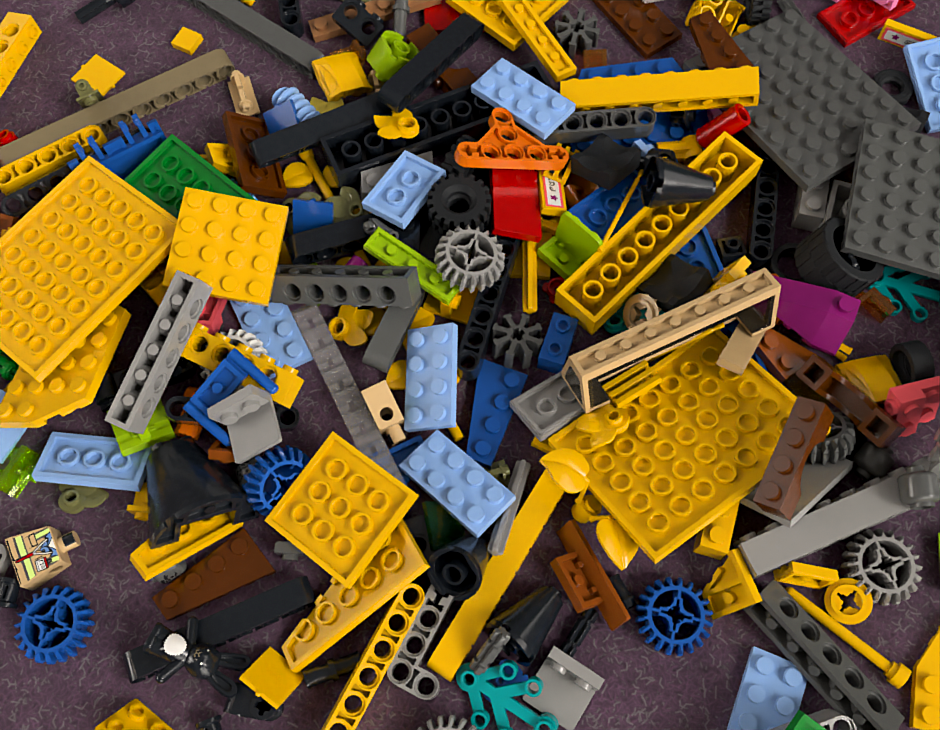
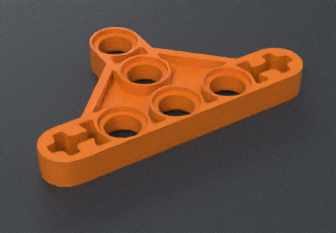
[454,107,569,170]

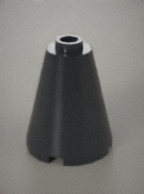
[641,156,716,208]
[427,532,491,601]
[486,585,563,667]

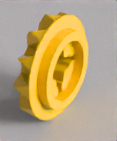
[824,578,873,625]

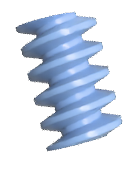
[272,87,320,122]

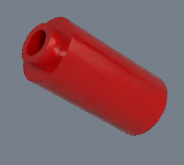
[696,103,751,149]

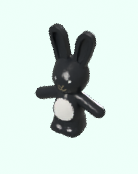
[143,616,251,698]

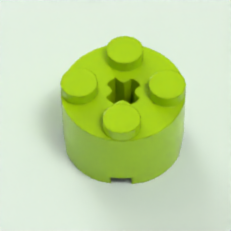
[367,30,420,82]

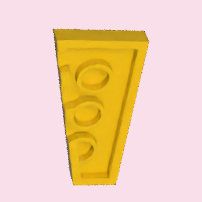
[130,512,244,581]

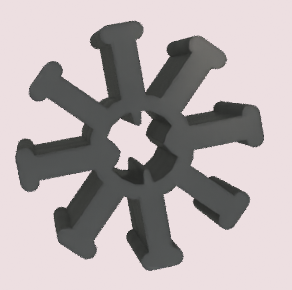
[554,9,600,59]
[491,313,543,369]

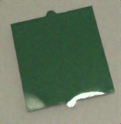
[422,501,465,551]

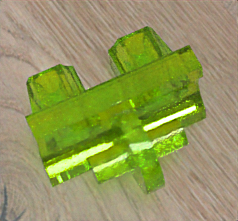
[0,445,41,499]

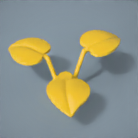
[539,448,639,571]

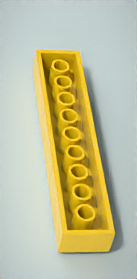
[554,131,763,335]

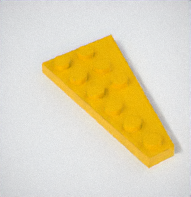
[281,518,430,673]

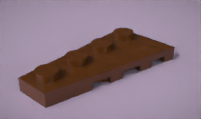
[689,10,760,74]
[152,528,276,621]

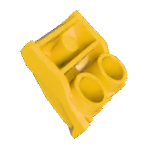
[685,0,746,38]
[311,52,373,102]
[835,355,902,405]

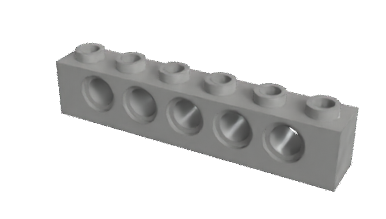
[104,270,213,434]

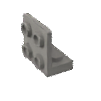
[207,384,282,464]
[523,646,605,730]

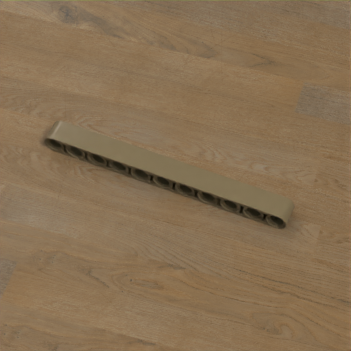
[0,49,235,168]

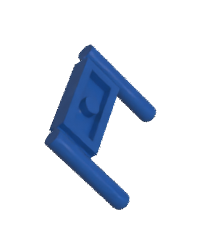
[182,348,279,446]

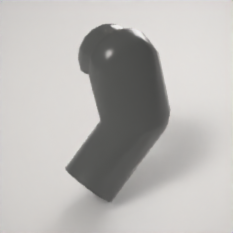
[363,218,399,239]

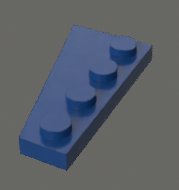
[466,359,528,469]

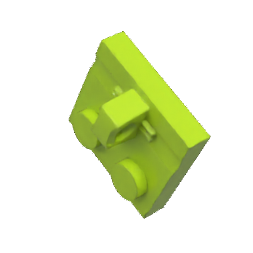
[106,399,175,457]

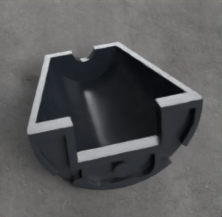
[146,436,259,549]

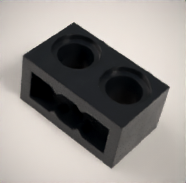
[332,0,385,51]

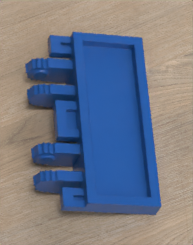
[67,113,167,180]

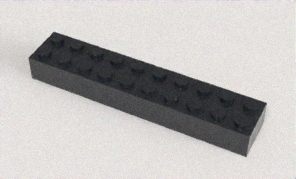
[319,60,554,190]

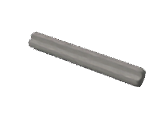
[487,459,531,556]

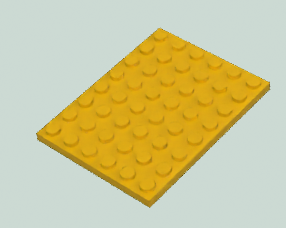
[0,156,178,383]
[548,329,831,564]

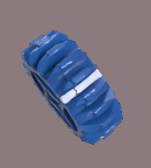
[242,444,310,517]
[635,577,713,656]
[14,585,95,665]

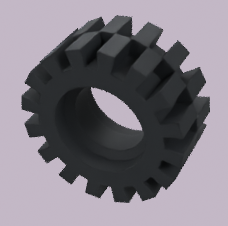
[743,0,773,25]

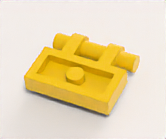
[702,255,751,296]

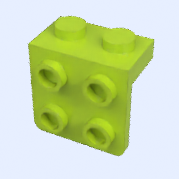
[537,211,603,280]

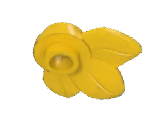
[374,108,419,139]
[328,305,375,346]
[575,403,630,448]

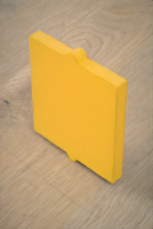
[71,54,125,96]
[239,647,304,710]

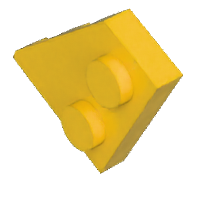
[702,548,763,620]

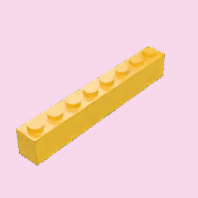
[560,65,760,112]

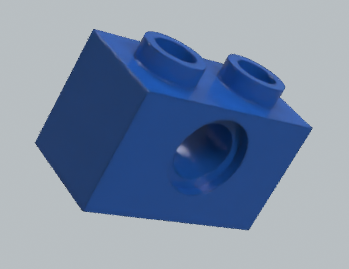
[537,312,579,374]

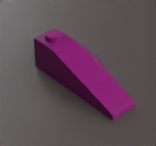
[752,271,861,356]

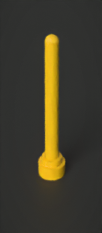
[785,587,912,689]

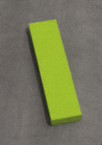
[363,226,460,305]

